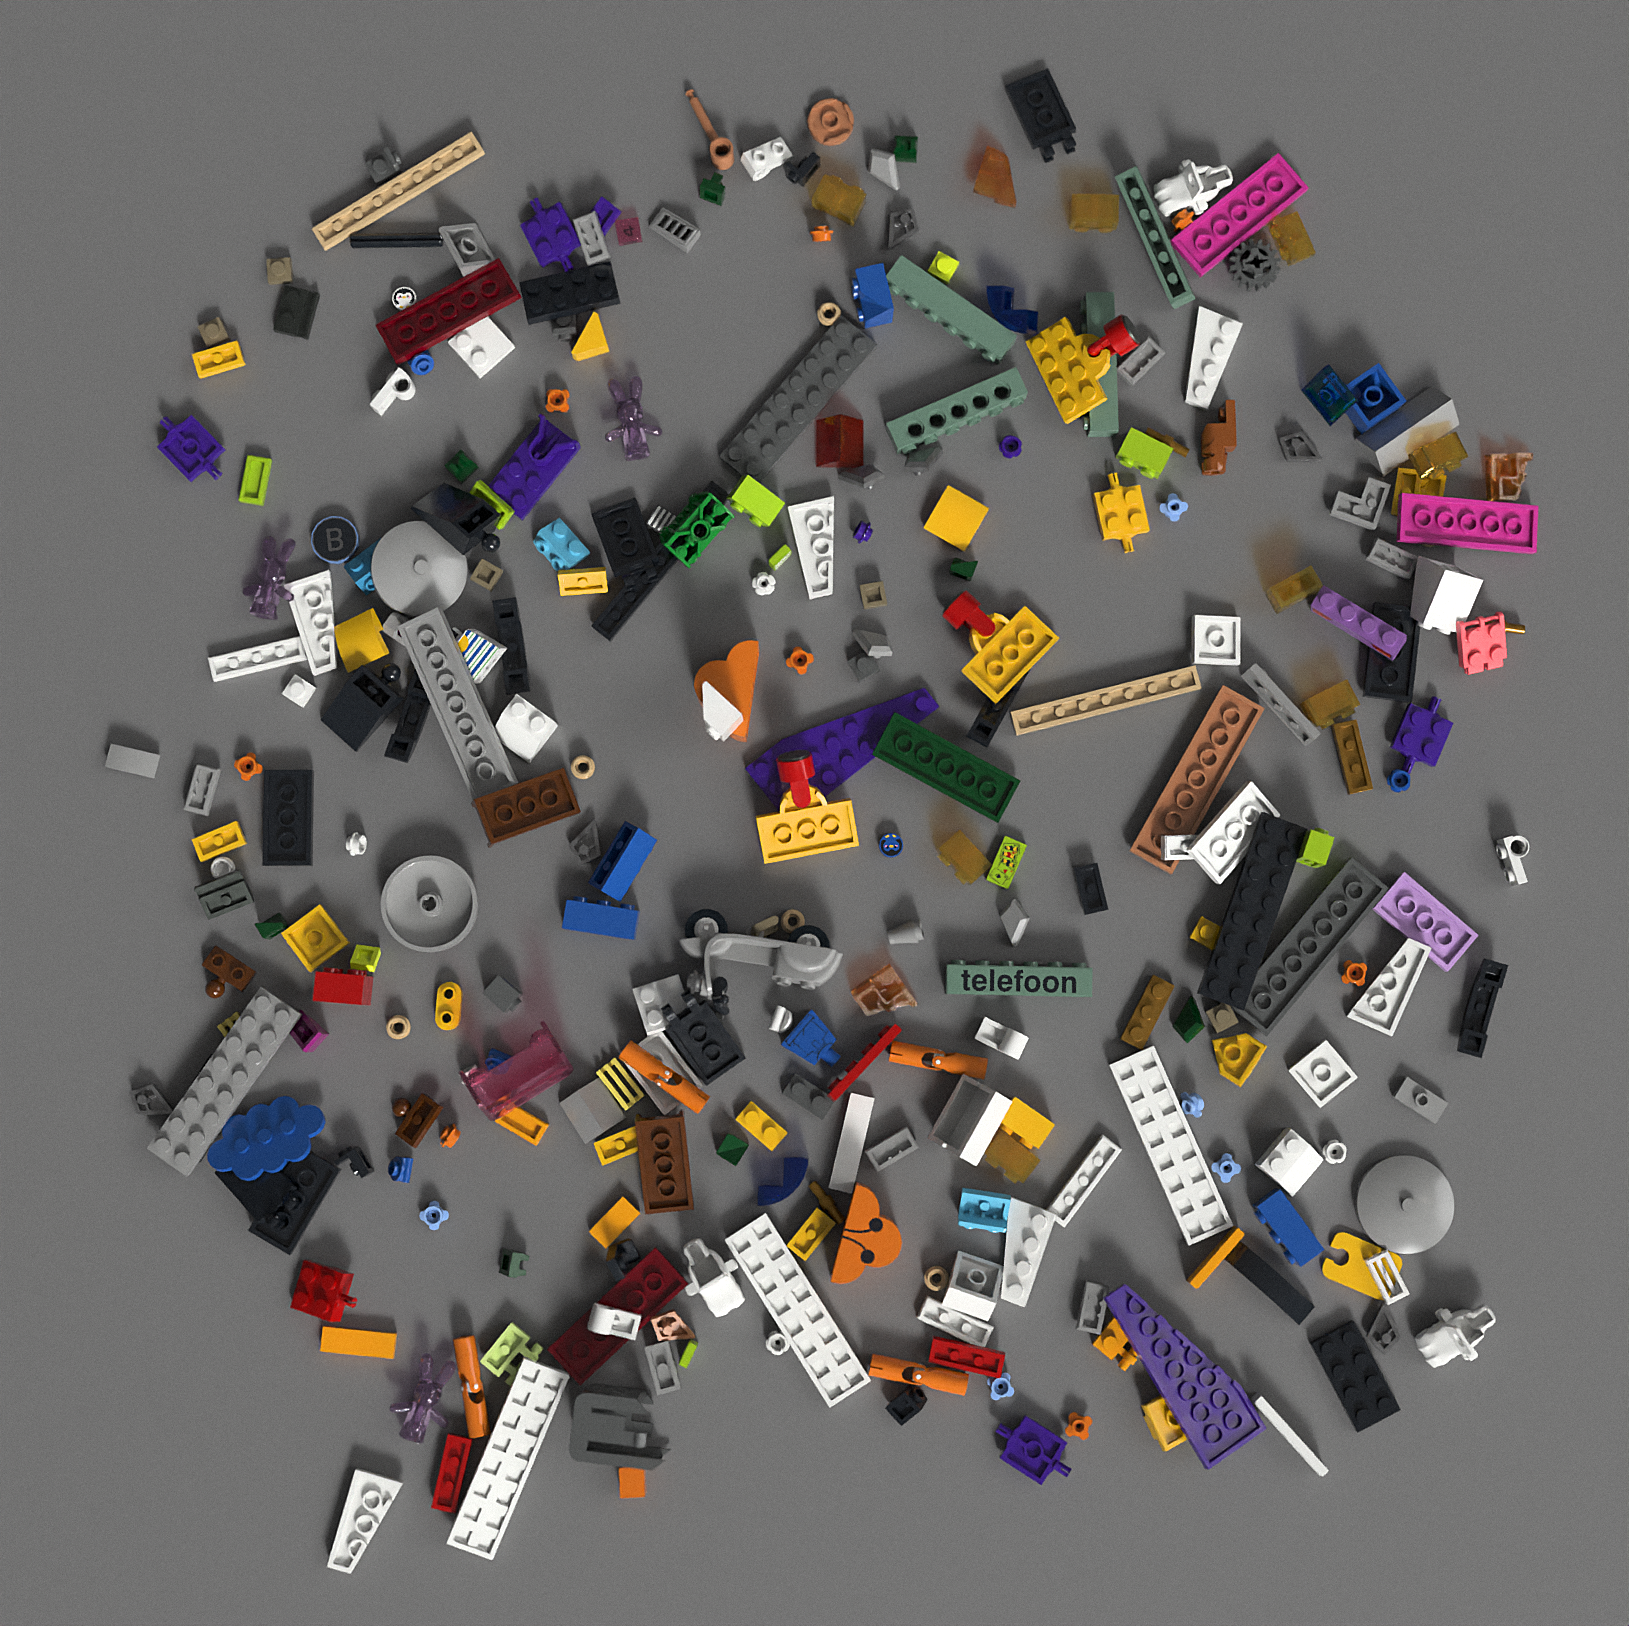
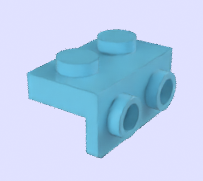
[533,518,590,571]
[958,1188,1011,1233]

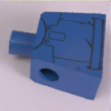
[781,1010,841,1067]

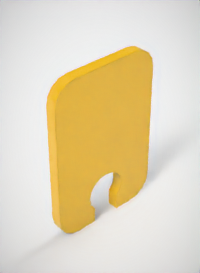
[1321,1232,1402,1300]

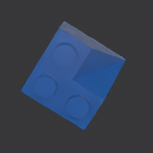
[851,263,894,329]
[1345,363,1406,435]

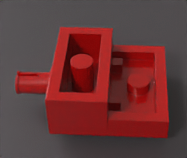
[290,1260,357,1322]

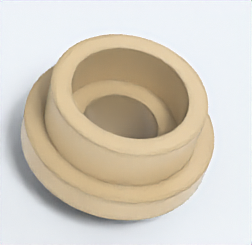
[817,302,841,326]
[571,755,595,779]
[781,909,805,933]
[386,1015,411,1039]
[924,1266,949,1291]

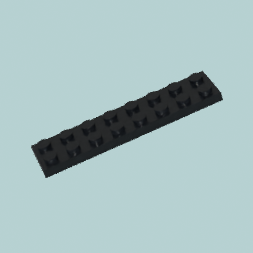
[1197,812,1308,1011]

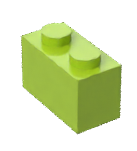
[1116,427,1174,479]
[726,474,785,528]
[1296,827,1335,868]

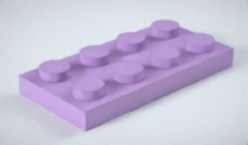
[1372,872,1479,972]

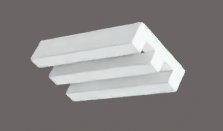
[1364,1249,1409,1305]

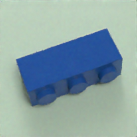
[588,821,657,902]
[562,896,640,940]
[1253,1188,1325,1267]

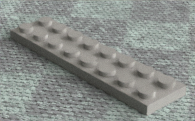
[397,607,518,800]
[147,987,302,1176]

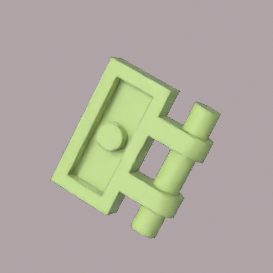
[480,1322,544,1386]

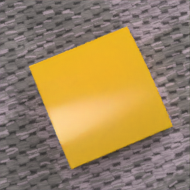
[1391,468,1447,516]
[924,485,989,551]
[334,608,389,673]

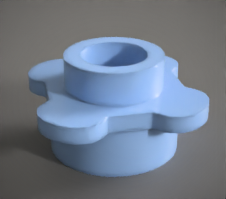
[1159,493,1188,522]
[1180,1092,1204,1118]
[1211,1153,1241,1183]
[419,1201,449,1230]
[987,1372,1014,1400]

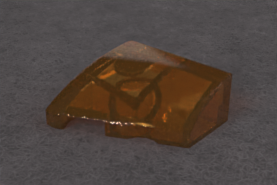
[973,146,1017,208]
[1485,453,1533,502]
[850,963,918,1016]

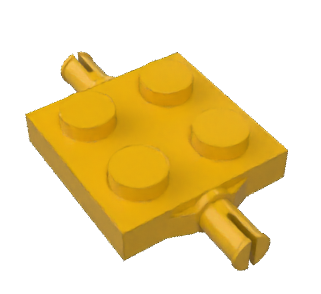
[1092,473,1150,553]

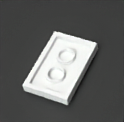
[623,1031,703,1116]

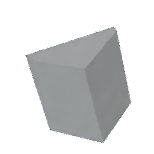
[439,223,495,277]
[559,1077,626,1144]

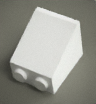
[1410,556,1483,635]

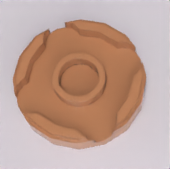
[807,98,854,146]

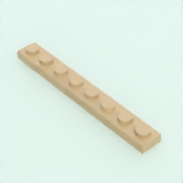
[312,132,485,251]
[1010,665,1201,736]

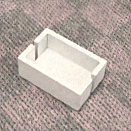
[927,1074,1012,1166]

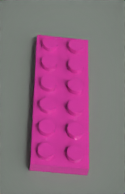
[1171,153,1309,278]
[1396,493,1538,554]

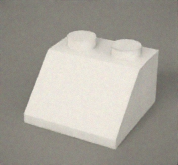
[702,681,744,742]
[494,694,558,764]
[1254,1128,1323,1197]
[942,1250,1004,1321]

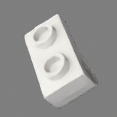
[741,137,793,181]
[370,368,416,416]
[1496,836,1529,886]
[974,1017,1029,1060]
[587,1303,642,1340]

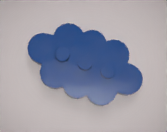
[207,1096,326,1181]

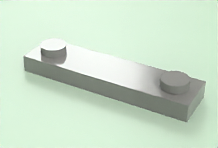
[1241,663,1321,746]

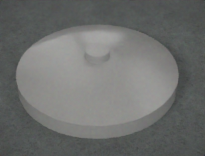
[370,521,467,617]
[381,855,479,952]
[1355,1155,1454,1254]

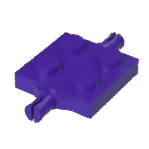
[520,198,581,272]
[157,415,225,482]
[1390,696,1453,774]
[995,1415,1072,1485]

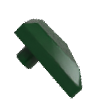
[1172,996,1205,1044]

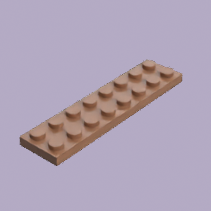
[1129,685,1265,875]

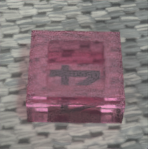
[615,217,642,246]

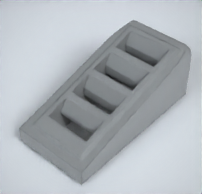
[649,208,701,254]

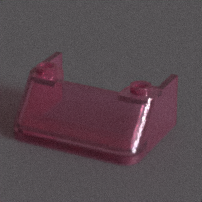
[458,1021,574,1121]

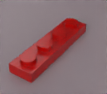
[827,1023,902,1102]

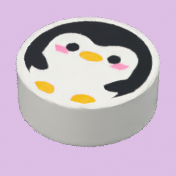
[392,287,417,311]

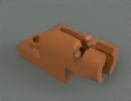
[1201,400,1237,476]

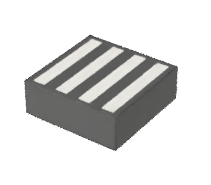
[646,504,677,533]

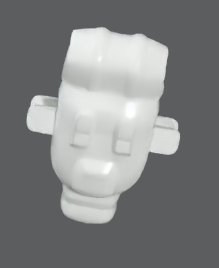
[1154,159,1233,217]
[683,1238,745,1317]
[1415,1304,1496,1368]

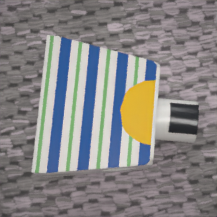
[451,627,507,684]

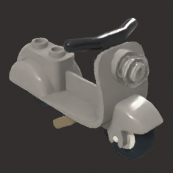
[680,909,843,1015]

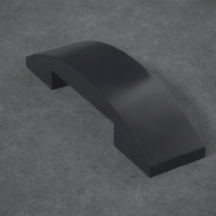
[492,597,531,695]
[384,669,431,763]
[966,670,1030,748]
[1457,958,1508,1058]
[1225,1241,1315,1325]

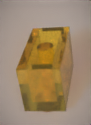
[812,174,867,227]
[1069,194,1119,233]
[1408,432,1469,480]
[1265,565,1323,614]
[1300,679,1361,730]
[937,829,992,886]
[984,1129,1041,1183]

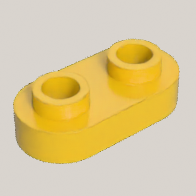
[435,982,463,1030]

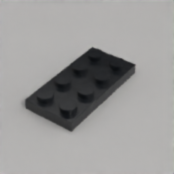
[519,261,621,325]
[1362,602,1420,703]
[262,770,314,866]
[248,1151,342,1255]
[1309,1320,1401,1433]

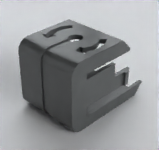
[569,1383,671,1471]

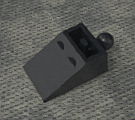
[411,483,501,555]
[321,663,404,752]

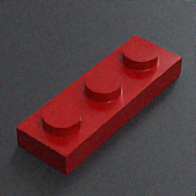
[928,1336,1006,1378]
[431,1433,473,1513]

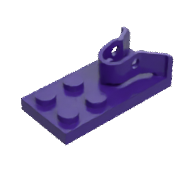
[488,413,581,521]

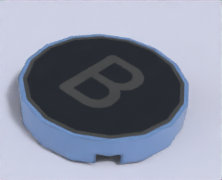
[311,516,360,564]

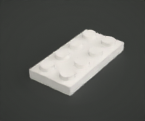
[1186,781,1280,884]

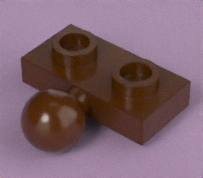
[202,945,257,999]
[392,1093,443,1148]

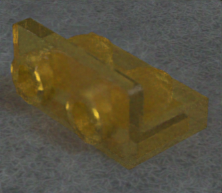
[1269,211,1316,266]

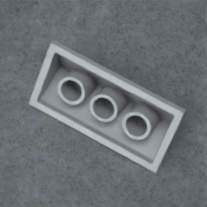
[1355,386,1459,478]

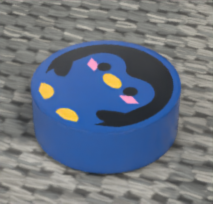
[879,833,903,858]

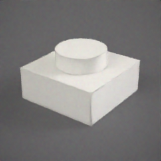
[282,674,317,708]

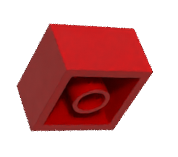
[312,967,373,1006]

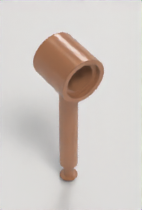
[685,89,734,170]

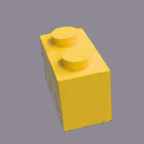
[999,1096,1055,1149]

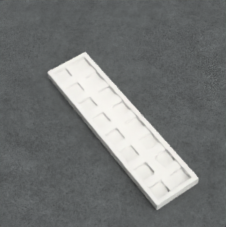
[1109,1046,1233,1245]
[725,1213,871,1407]
[446,1356,570,1560]

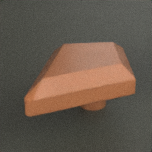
[651,1309,695,1341]

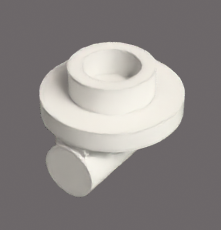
[768,1005,793,1033]

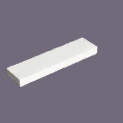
[208,636,308,682]
[828,1093,874,1194]
[1046,1134,1122,1227]
[1251,1392,1329,1477]

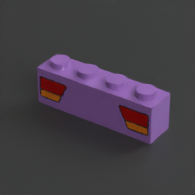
[1310,586,1407,661]

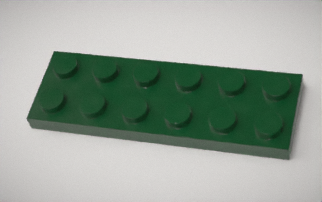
[871,712,1021,823]

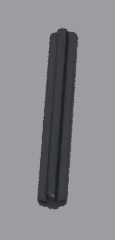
[350,233,443,248]

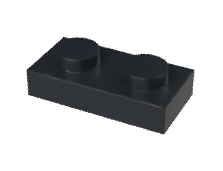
[1073,863,1109,915]

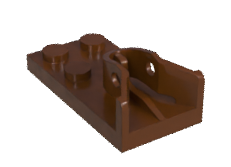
[471,768,581,848]
[635,1109,694,1215]

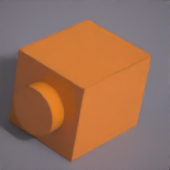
[619,1467,647,1498]

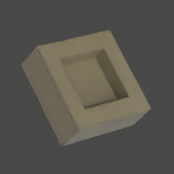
[266,257,293,285]
[197,317,231,349]
[470,559,503,592]
[859,581,887,610]
[1205,1003,1238,1033]

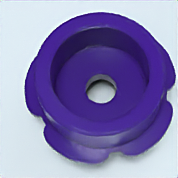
[999,435,1022,459]
[852,520,873,543]

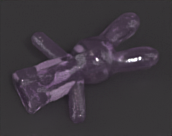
[605,376,662,461]
[242,536,296,620]
[390,1353,456,1444]

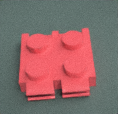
[1456,611,1507,675]

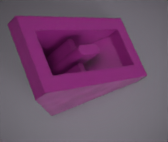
[289,1010,329,1052]

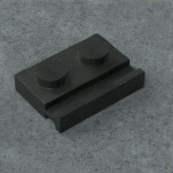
[273,285,320,340]
[194,869,255,920]

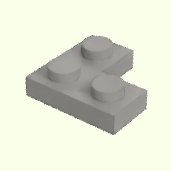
[1329,477,1391,531]

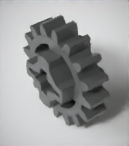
[1228,239,1281,292]

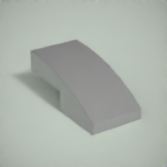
[104,744,160,779]

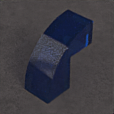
[987,286,1038,336]
[757,1156,809,1206]

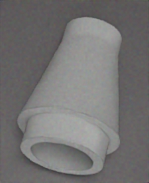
[887,920,924,944]

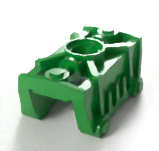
[659,491,735,568]

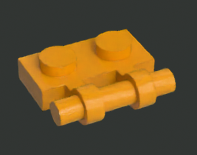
[1092,1316,1137,1371]

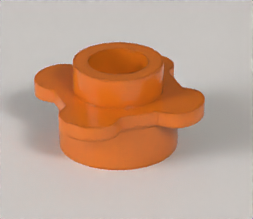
[1171,209,1194,232]
[810,226,833,242]
[546,389,570,413]
[786,646,814,675]
[234,752,263,781]
[1341,960,1367,986]
[439,1123,461,1148]
[1065,1412,1092,1440]

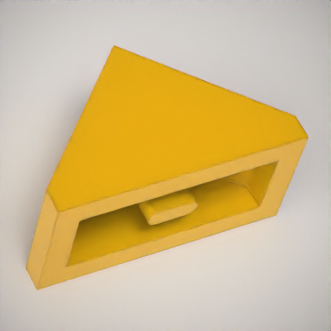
[571,312,609,361]

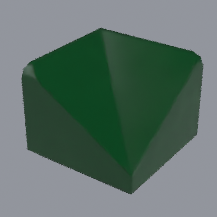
[949,557,978,581]
[254,913,289,940]
[715,1132,749,1166]

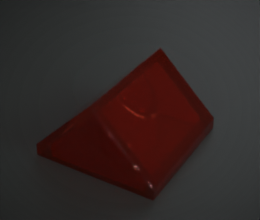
[816,414,864,468]

